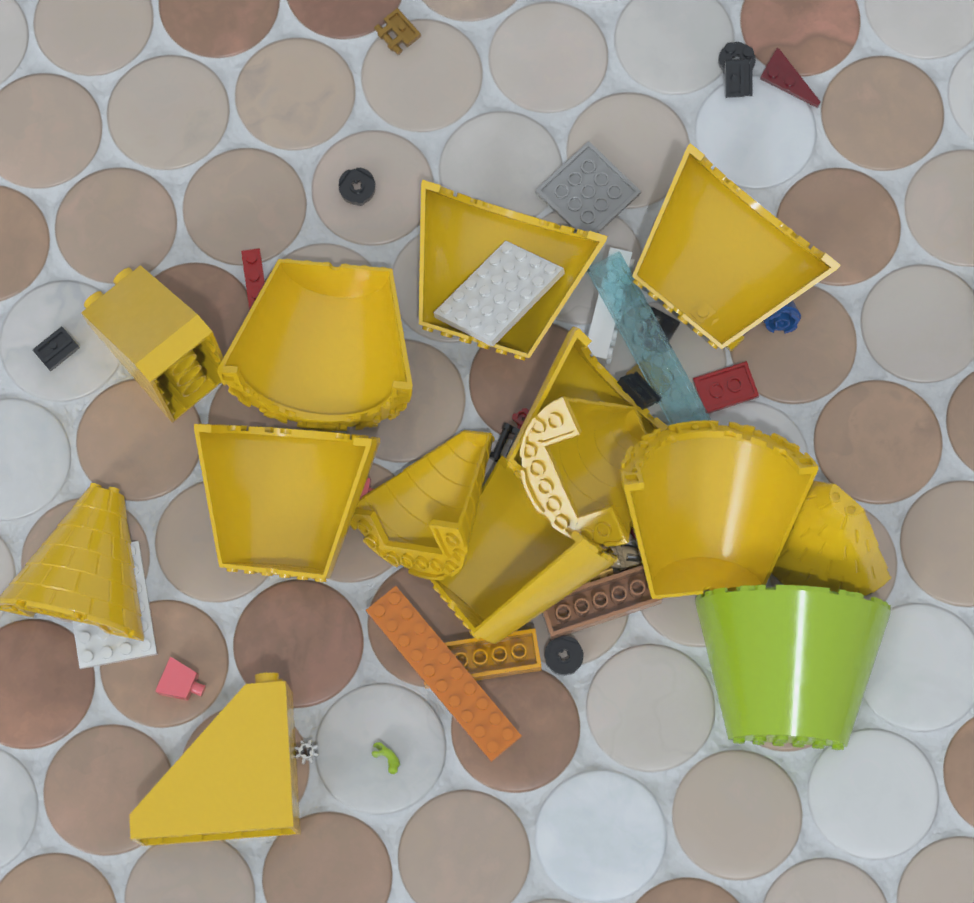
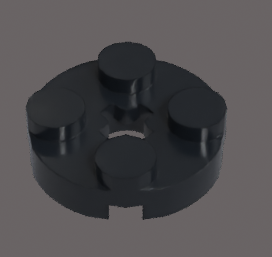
[718,42,756,74]
[339,168,376,206]
[545,636,584,676]

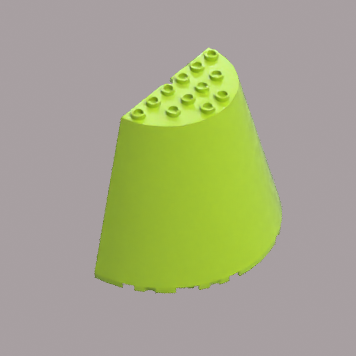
[695,585,891,750]

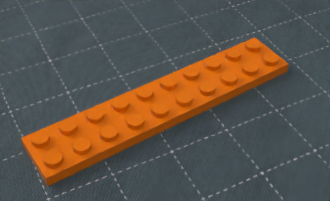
[365,586,522,762]

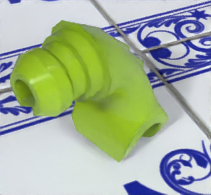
[371,742,401,774]

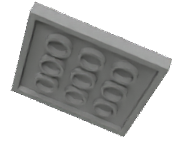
[535,141,641,233]

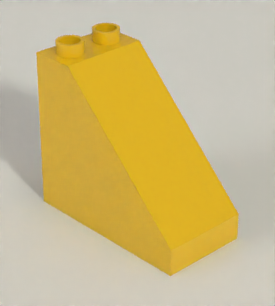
[81,265,224,423]
[129,673,301,846]

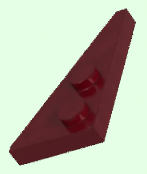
[760,48,821,108]

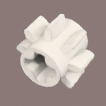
[295,740,319,764]

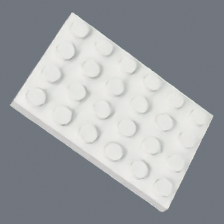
[434,241,565,347]
[72,541,158,669]

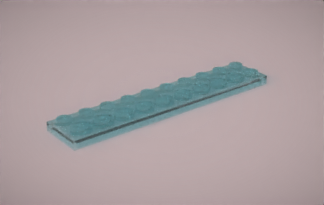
[587,251,711,425]

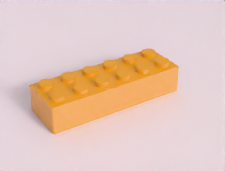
[424,628,542,689]

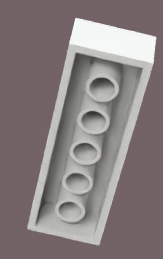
[588,247,635,369]

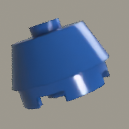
[763,300,801,334]

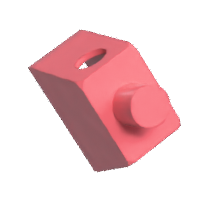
[155,657,206,701]

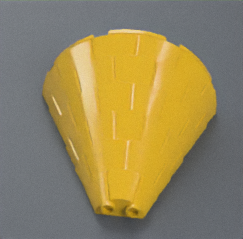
[520,396,647,547]
[350,430,495,580]
[772,481,892,596]
[0,483,145,641]

